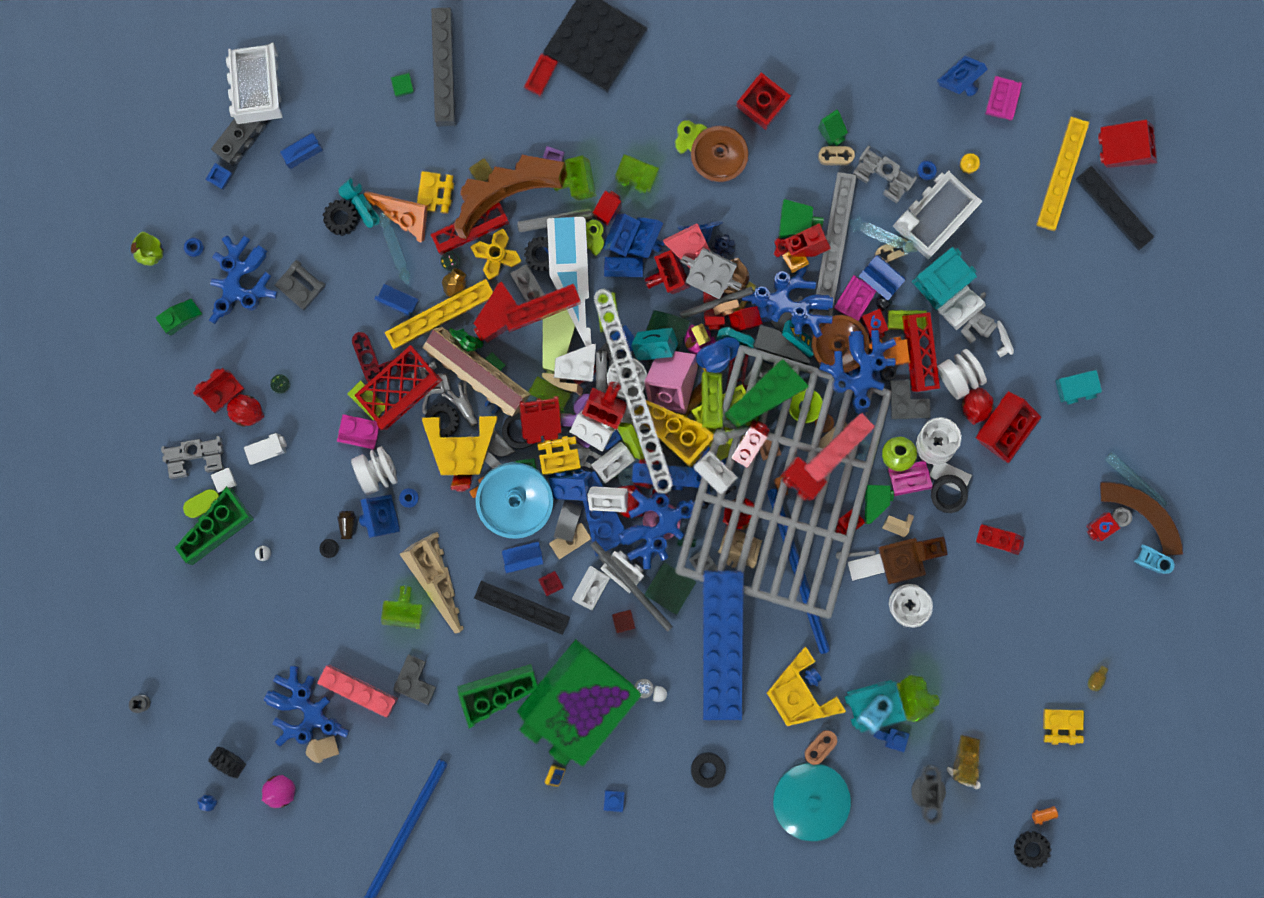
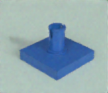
[937,56,988,96]
[627,217,664,258]
[359,495,400,538]

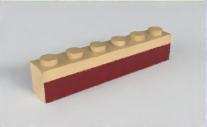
[423,326,531,416]

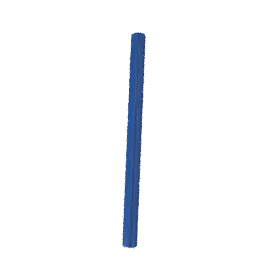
[767,488,830,654]
[364,759,447,898]

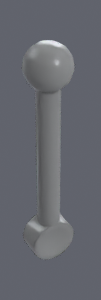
[835,551,876,559]

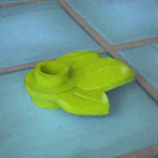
[675,120,707,154]
[586,220,604,256]

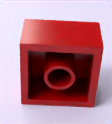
[736,72,791,130]

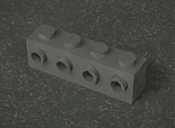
[211,89,270,166]

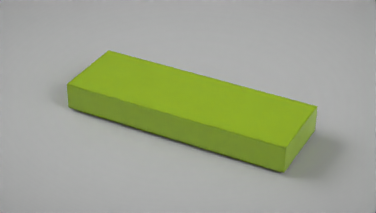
[702,371,723,429]

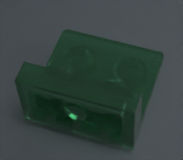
[644,562,696,614]

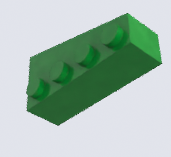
[724,359,809,428]
[175,486,254,566]
[457,664,537,729]

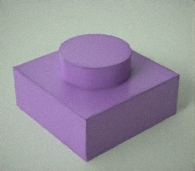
[543,146,565,162]

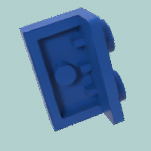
[604,257,643,277]
[549,469,591,501]

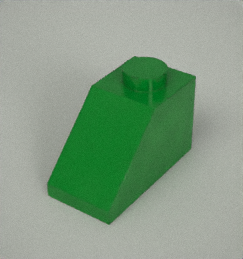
[818,109,848,146]
[155,298,203,336]
[865,485,894,524]

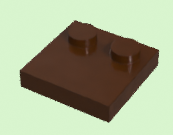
[878,538,926,585]

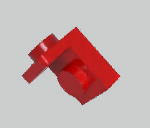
[835,508,865,535]

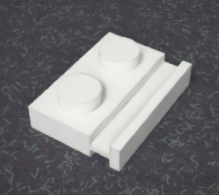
[938,285,986,330]

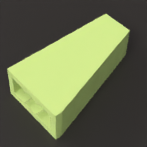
[543,310,576,374]

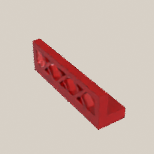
[431,202,509,255]
[502,284,581,333]
[902,312,940,392]

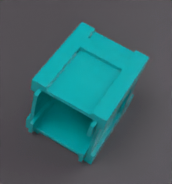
[912,247,977,310]
[844,679,907,732]

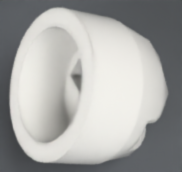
[255,546,271,561]
[653,686,667,702]

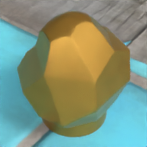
[442,268,466,297]

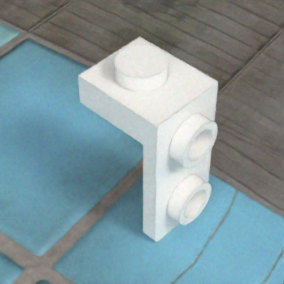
[244,433,287,465]

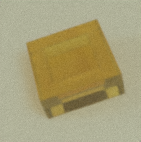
[468,158,493,182]

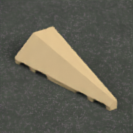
[400,532,464,633]

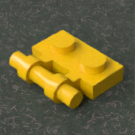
[417,171,454,213]
[537,436,581,475]
[1043,709,1084,745]

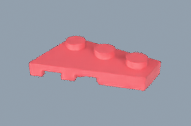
[663,224,710,268]

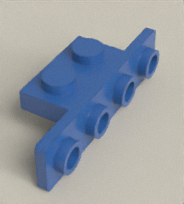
[632,463,708,491]

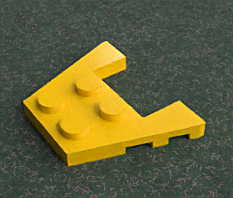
[422,416,498,475]
[766,647,846,726]

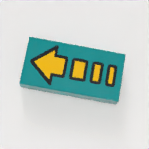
[782,320,814,358]

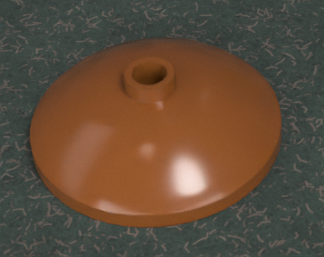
[691,125,748,182]
[812,315,869,372]

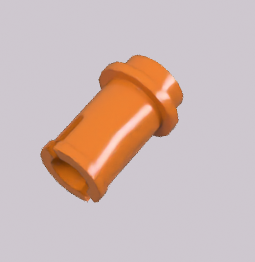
[1032,806,1058,825]

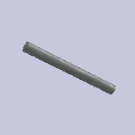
[680,287,754,320]

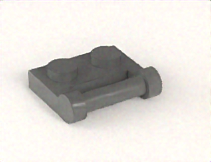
[275,260,326,311]

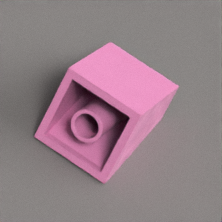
[644,351,698,414]

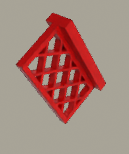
[354,345,443,430]

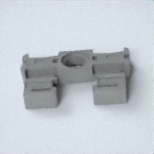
[852,146,916,203]
[161,436,224,479]

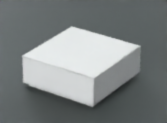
[211,468,237,493]

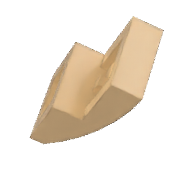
[542,373,583,396]

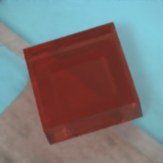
[612,610,635,633]

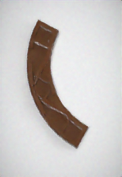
[1100,482,1183,555]

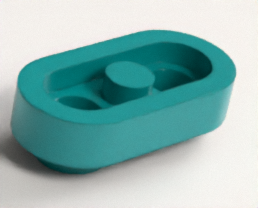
[717,327,755,348]

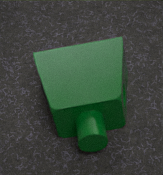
[779,199,824,238]

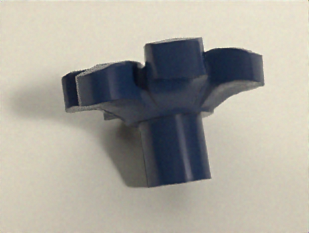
[711,234,735,258]

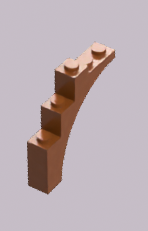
[454,155,568,239]

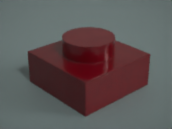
[538,571,564,596]

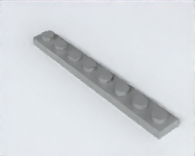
[812,172,857,316]

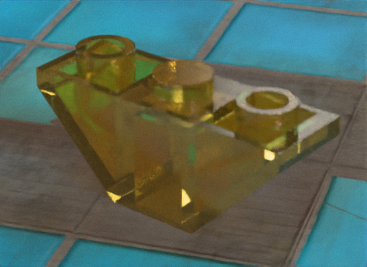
[953,735,980,787]

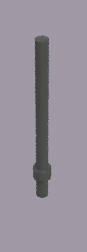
[590,540,673,632]

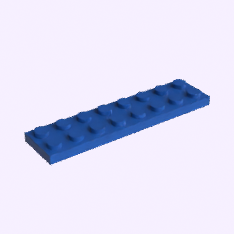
[703,571,743,720]

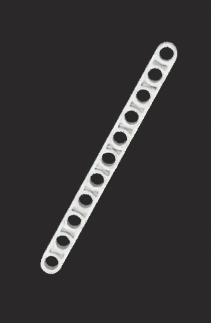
[594,289,672,493]

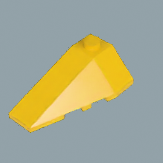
[634,400,713,468]

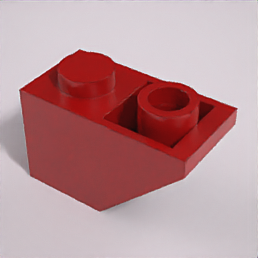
[593,190,622,226]
[785,224,831,257]

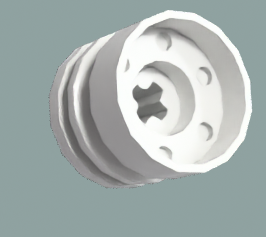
[937,349,987,400]
[607,358,647,400]
[916,417,961,465]
[351,446,398,496]
[889,584,932,627]

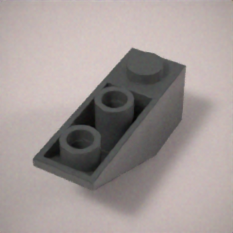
[754,325,810,365]

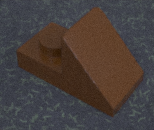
[916,536,948,561]

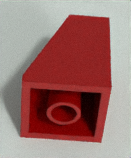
[1098,119,1157,168]
[473,281,518,343]

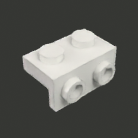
[570,410,616,451]
[600,551,644,593]

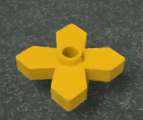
[471,229,522,280]

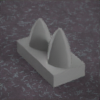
[510,264,544,302]

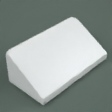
[591,442,635,484]
[694,451,738,494]
[587,487,628,512]
[572,566,610,610]

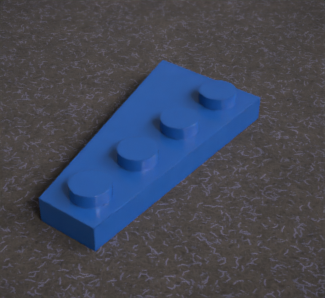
[583,471,625,556]

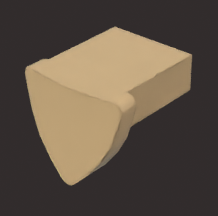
[882,514,914,537]
[306,736,339,763]

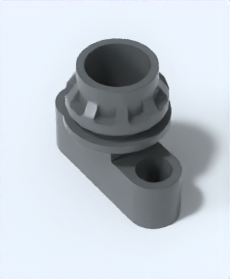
[911,765,946,824]

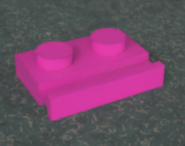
[985,76,1022,121]
[833,275,876,321]
[337,414,380,450]
[888,461,933,496]

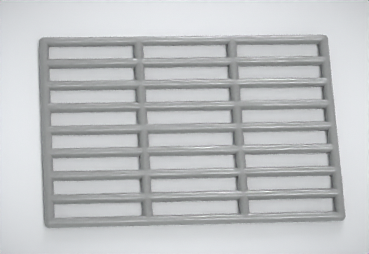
[676,345,892,619]

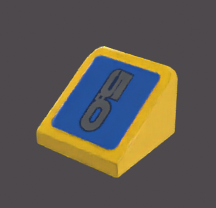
[544,764,565,787]

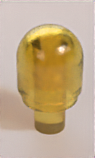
[1087,665,1109,691]

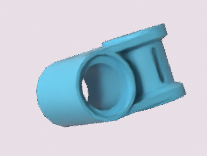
[1134,545,1175,574]
[857,695,892,733]

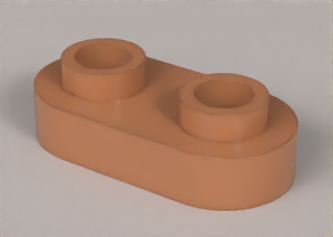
[804,730,837,765]

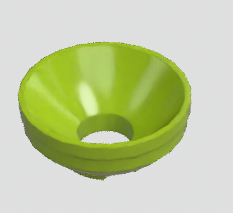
[789,390,823,423]
[882,437,917,471]

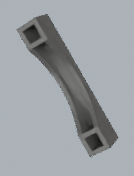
[431,8,456,126]

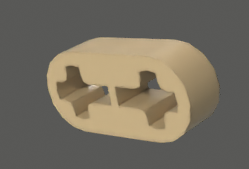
[818,146,855,165]
[874,238,910,263]

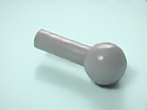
[713,426,748,445]

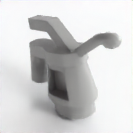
[961,292,998,344]
[411,361,451,414]

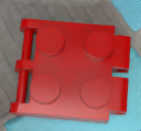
[519,396,561,444]

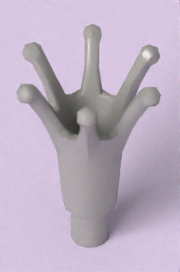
[441,381,478,426]

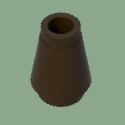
[337,511,356,539]

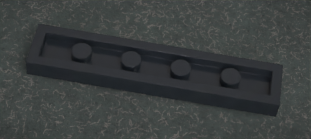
[1075,166,1154,251]
[474,580,570,635]

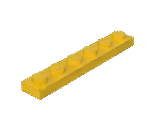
[1036,117,1089,231]
[385,279,493,350]

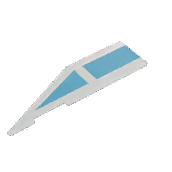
[547,217,591,346]

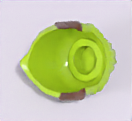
[131,232,164,266]

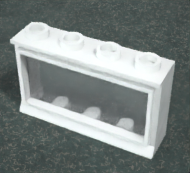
[226,43,283,124]
[895,171,983,260]

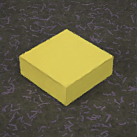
[691,324,710,346]

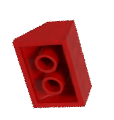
[975,391,1041,464]

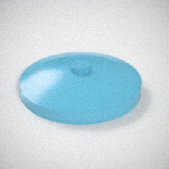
[476,462,553,539]

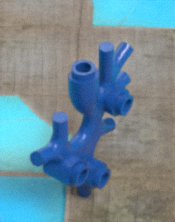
[209,235,278,324]
[742,267,833,338]
[819,330,896,417]
[618,489,705,569]
[264,666,349,747]

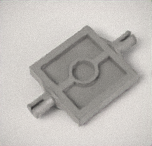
[680,247,742,299]

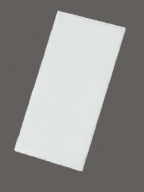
[848,554,884,581]

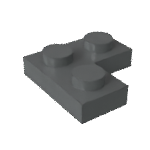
[890,380,930,419]
[393,654,436,705]

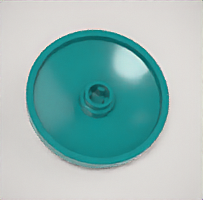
[773,763,851,841]

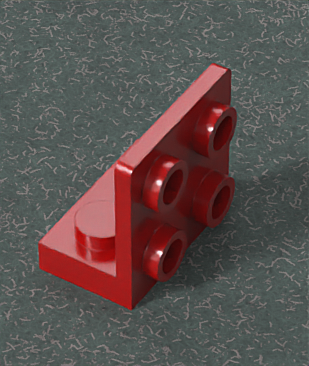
[193,368,245,413]

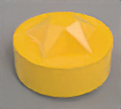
[960,153,980,174]

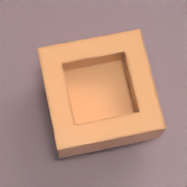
[713,299,740,317]

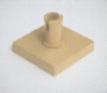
[718,525,762,568]

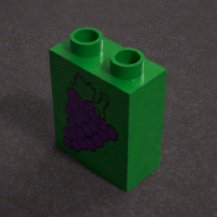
[517,639,642,767]

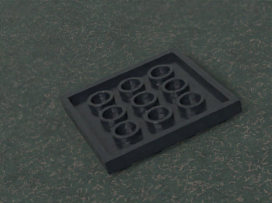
[543,0,648,93]

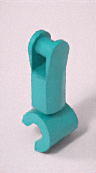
[338,178,381,228]

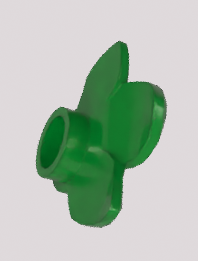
[449,328,484,352]

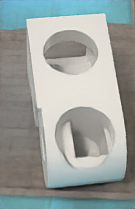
[893,210,919,237]

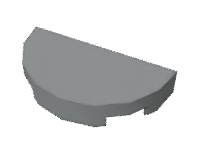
[488,429,515,457]

